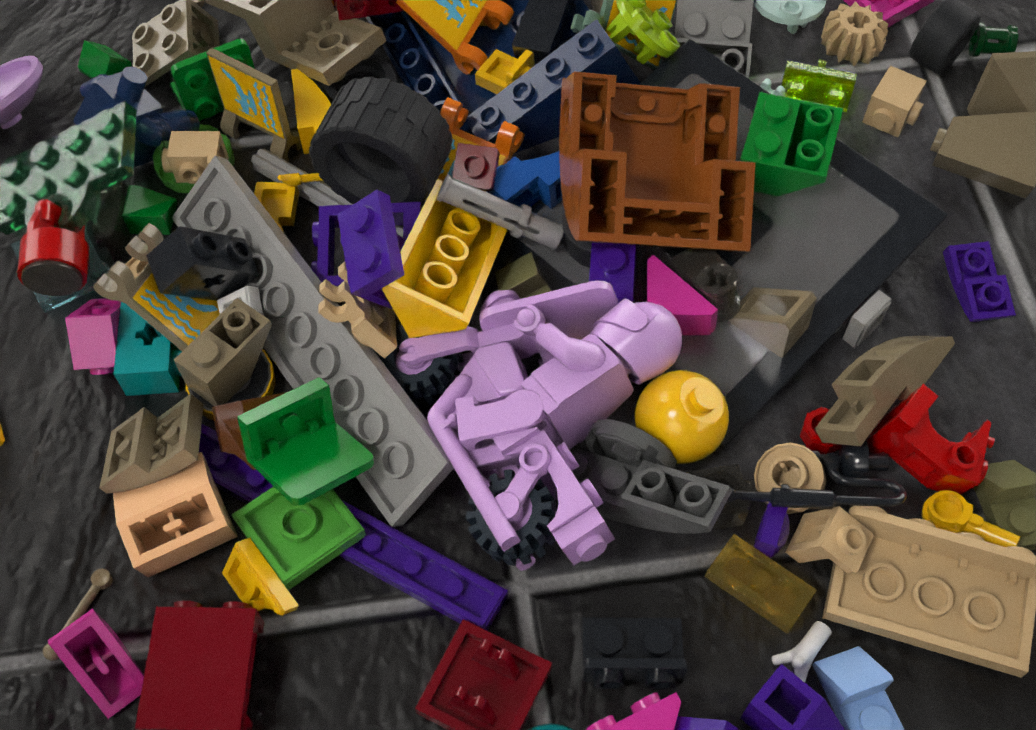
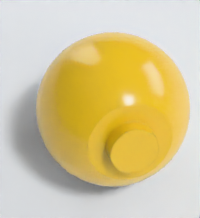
[635,370,729,464]

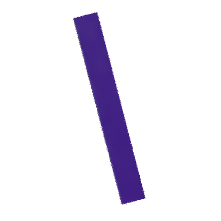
[199,424,508,631]

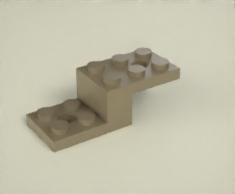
[205,0,387,86]

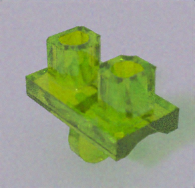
[781,59,857,112]

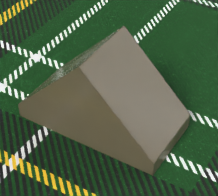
[727,287,817,358]

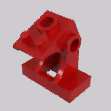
[866,384,995,495]

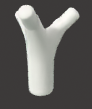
[772,621,832,682]

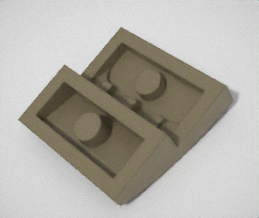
[100,394,204,494]

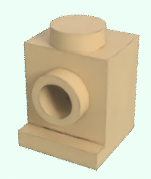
[162,131,229,184]

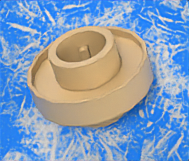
[754,442,826,514]

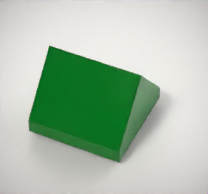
[78,40,133,79]

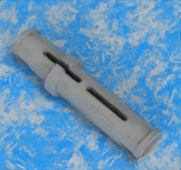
[437,174,564,250]

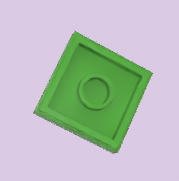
[231,486,366,591]

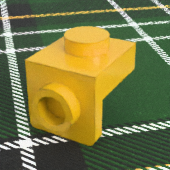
[475,49,534,94]

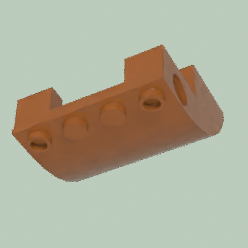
[559,71,755,252]

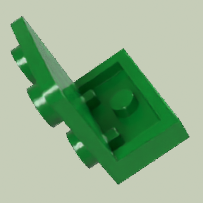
[170,38,255,121]
[237,377,374,506]

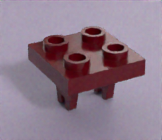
[415,619,552,730]

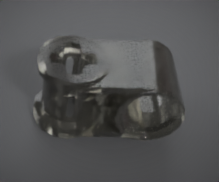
[664,248,741,322]

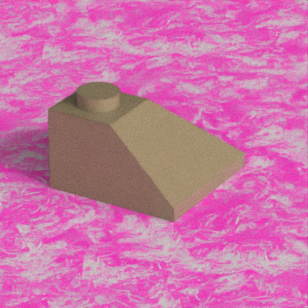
[967,51,1036,116]

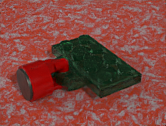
[0,101,137,296]

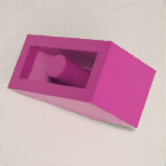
[65,298,121,375]

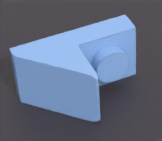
[812,646,904,730]

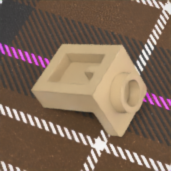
[785,506,873,573]

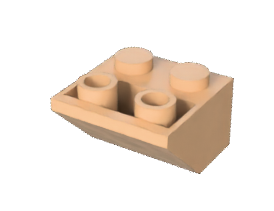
[113,452,238,578]

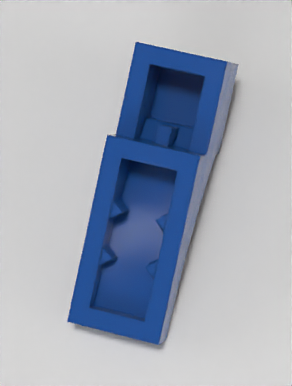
[486,151,563,209]

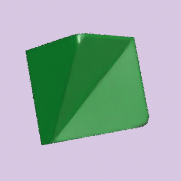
[122,185,178,235]

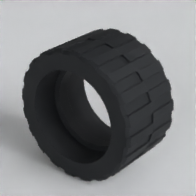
[309,77,453,207]

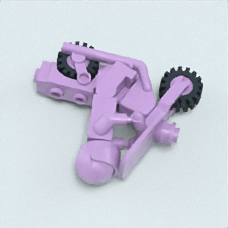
[379,280,682,571]

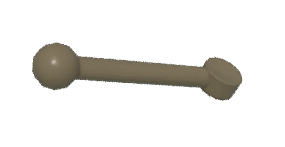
[43,568,113,661]

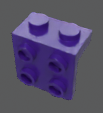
[338,190,405,309]

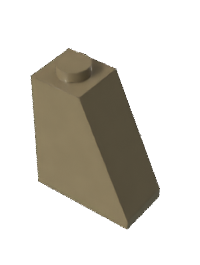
[930,111,1036,199]

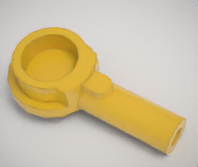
[921,490,1021,547]

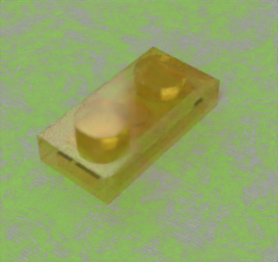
[705,534,817,634]

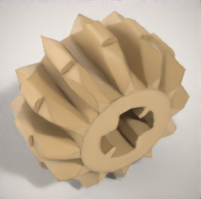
[821,1,888,67]

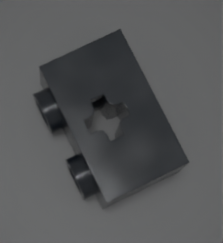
[146,226,259,301]

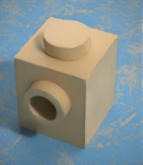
[862,66,927,137]

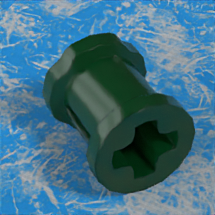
[968,22,1018,57]

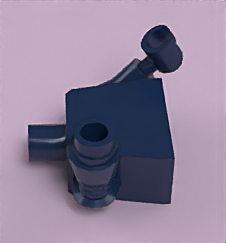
[73,67,200,171]

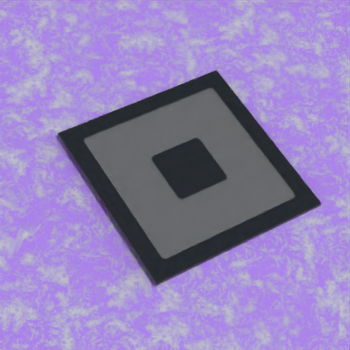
[495,39,948,450]

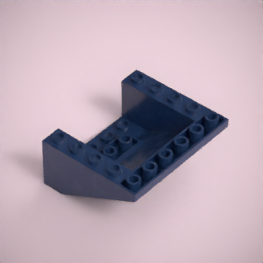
[366,0,640,154]

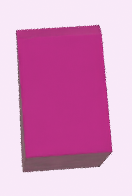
[647,255,718,335]
[47,609,144,719]

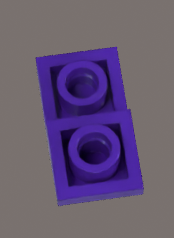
[943,241,1016,322]

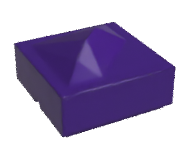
[751,502,789,564]

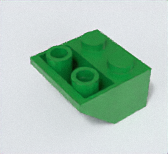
[740,92,844,197]

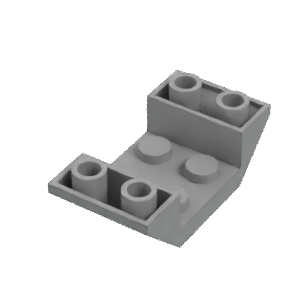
[673,0,754,78]

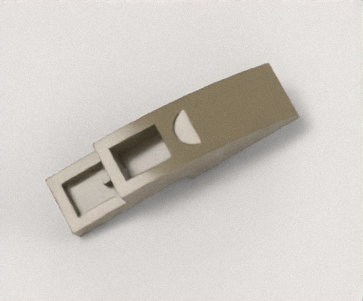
[815,336,955,447]

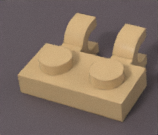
[318,262,397,358]

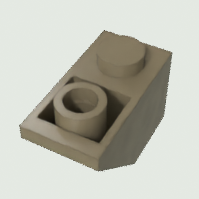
[174,298,272,406]

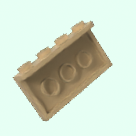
[822,506,1036,678]

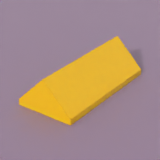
[382,179,507,338]

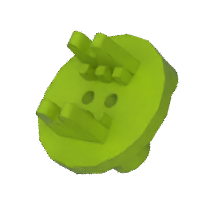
[607,0,680,64]

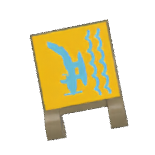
[206,48,302,162]
[93,223,220,351]

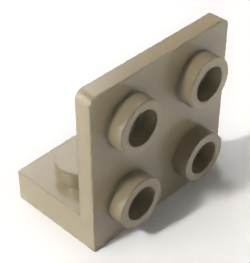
[132,0,220,87]

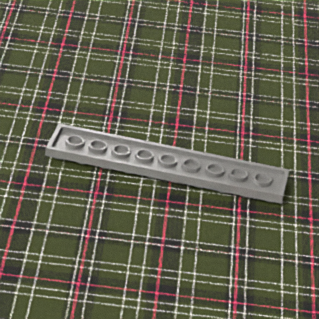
[172,156,454,527]

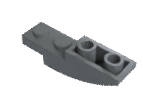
[570,447,732,534]

